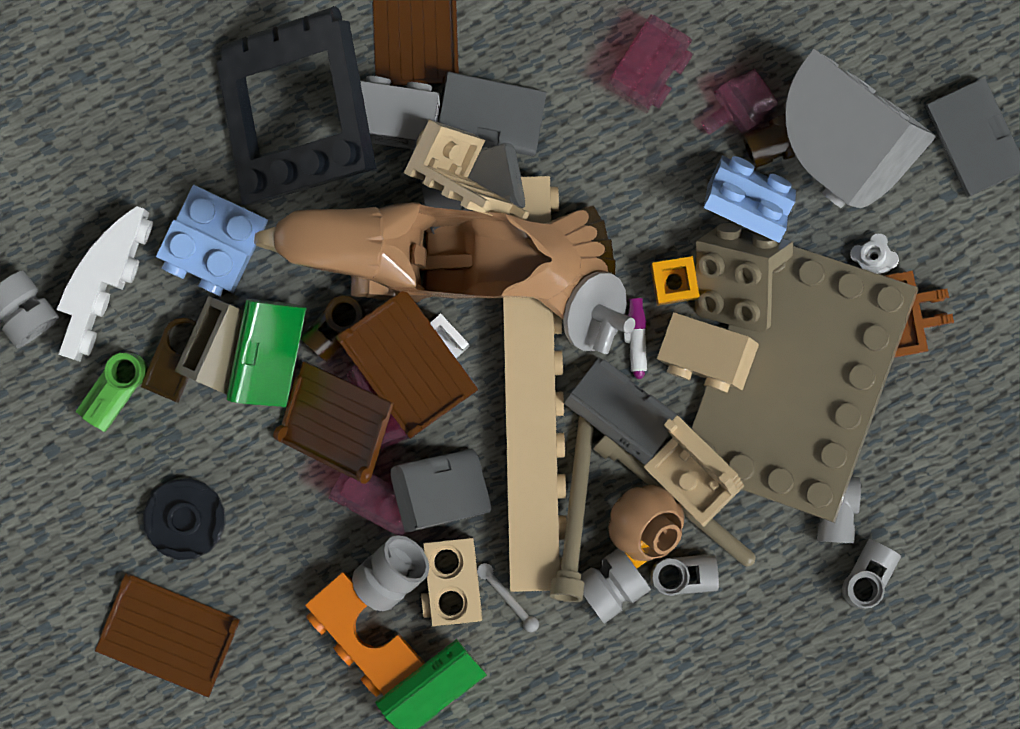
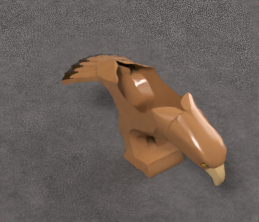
[254,202,616,320]

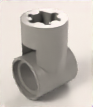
[817,477,861,543]
[842,539,901,608]
[649,554,719,596]

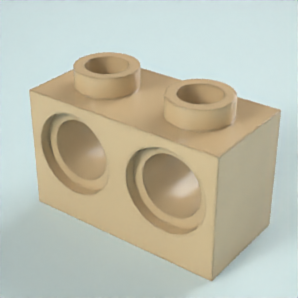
[421,538,482,626]

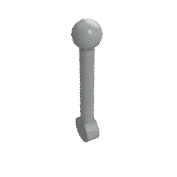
[477,563,539,633]

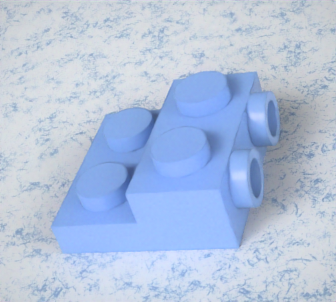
[704,155,796,243]
[156,185,268,297]

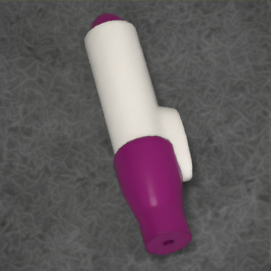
[624,298,647,379]

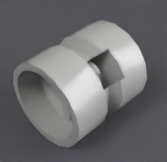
[0,270,59,349]
[352,535,429,611]
[581,548,651,624]

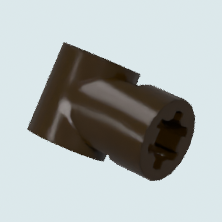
[742,113,796,168]
[300,296,365,362]

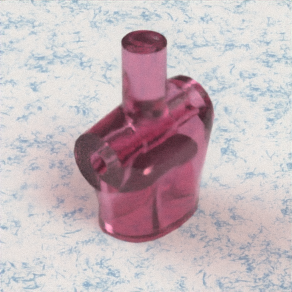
[701,68,778,135]

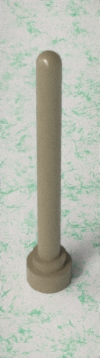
[550,415,594,602]
[593,434,756,567]

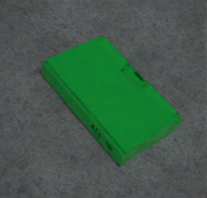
[226,299,306,407]
[375,639,487,729]

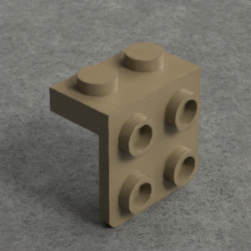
[695,223,793,333]

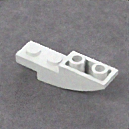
[57,206,153,362]

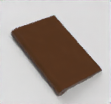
[373,0,459,86]
[336,291,478,439]
[273,361,394,484]
[95,573,240,698]

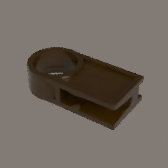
[141,318,196,403]

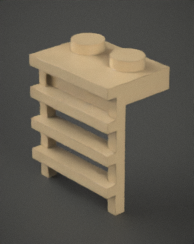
[404,120,529,220]
[644,415,744,527]

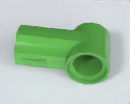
[75,353,147,432]

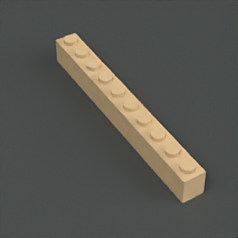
[503,176,567,592]

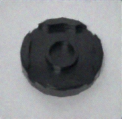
[143,478,226,560]

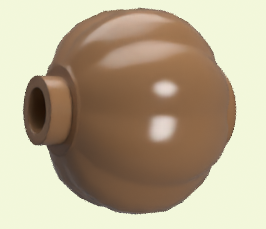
[608,485,684,561]

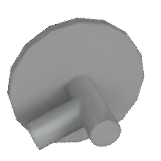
[563,272,635,354]

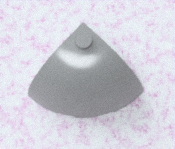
[786,49,936,208]

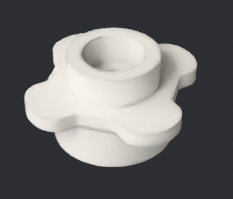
[850,234,899,276]

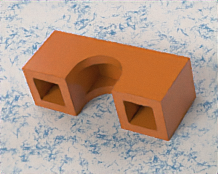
[305,571,425,697]

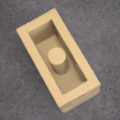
[657,312,759,393]

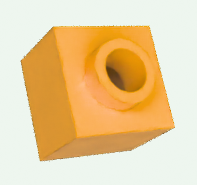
[650,256,700,306]

